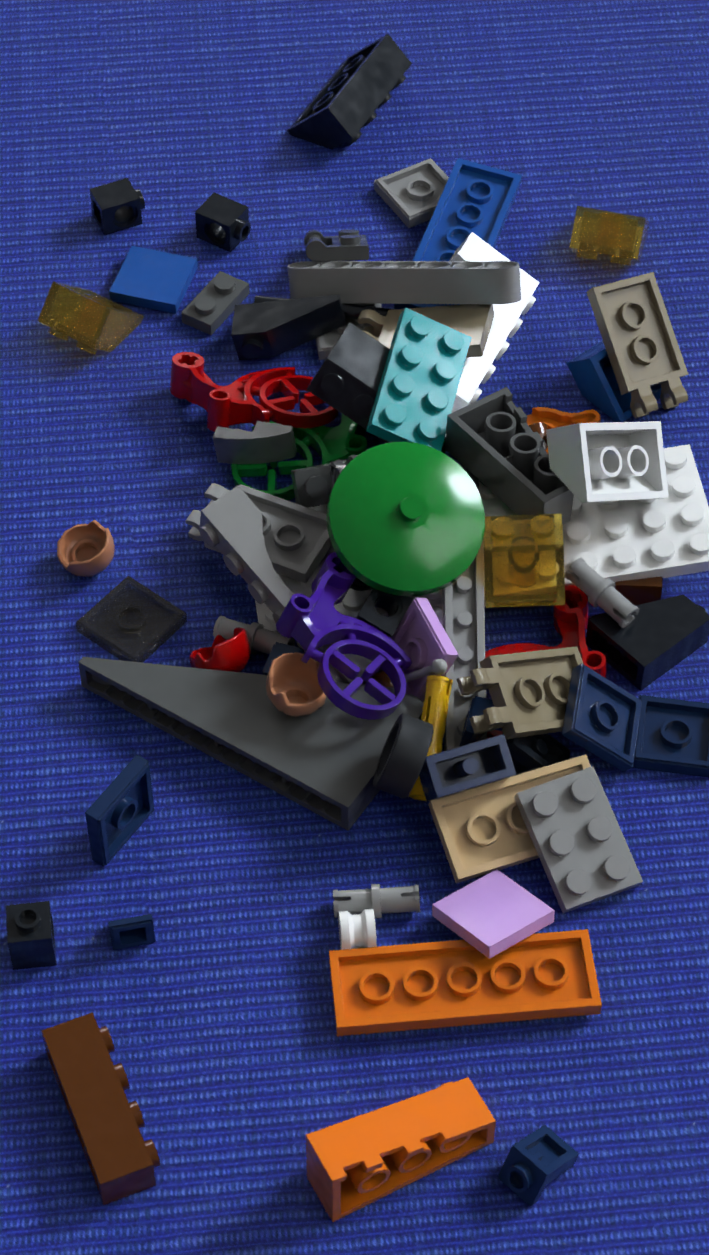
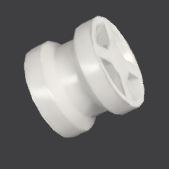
[338,909,377,950]

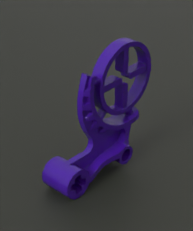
[276,552,413,720]

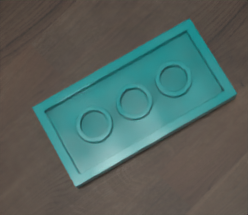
[366,307,472,451]

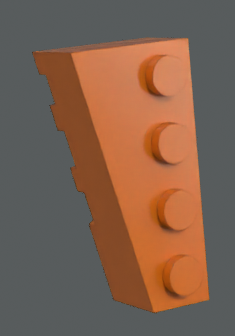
[306,1077,496,1222]

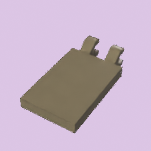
[586,272,688,419]
[358,304,495,358]
[456,646,583,739]

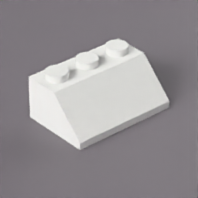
[546,421,669,503]

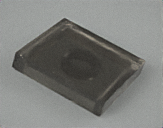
[76,576,187,663]

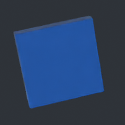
[109,246,198,314]

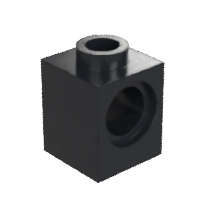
[89,178,145,235]
[195,193,251,252]
[356,588,413,638]
[6,901,57,970]

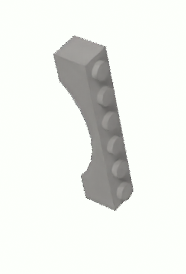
[199,486,383,685]

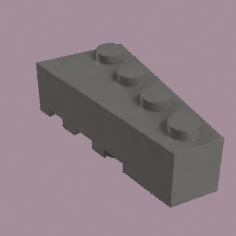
[445,387,574,536]

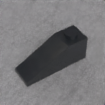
[231,294,346,361]

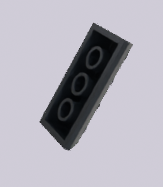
[287,34,412,150]
[306,323,471,454]

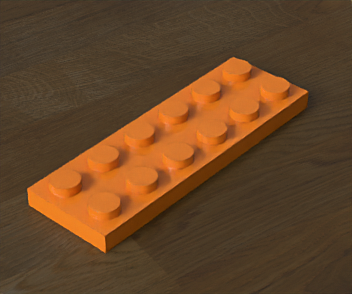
[329,929,602,1036]

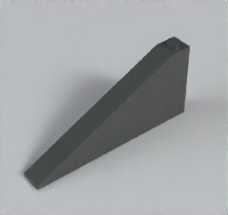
[78,657,423,831]

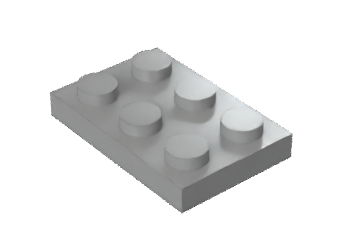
[514,766,643,914]

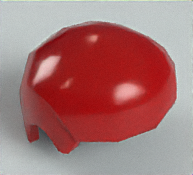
[189,627,250,672]

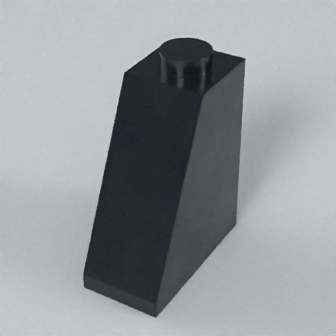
[586,594,709,691]

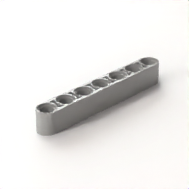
[287,261,522,304]

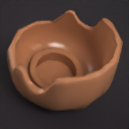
[57,520,115,577]
[266,652,326,717]

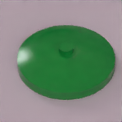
[326,442,485,596]

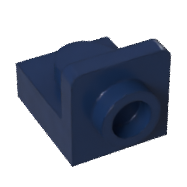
[498,1125,579,1206]

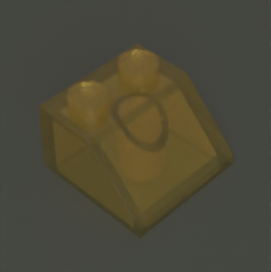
[569,206,649,266]
[38,281,144,354]
[483,514,565,608]

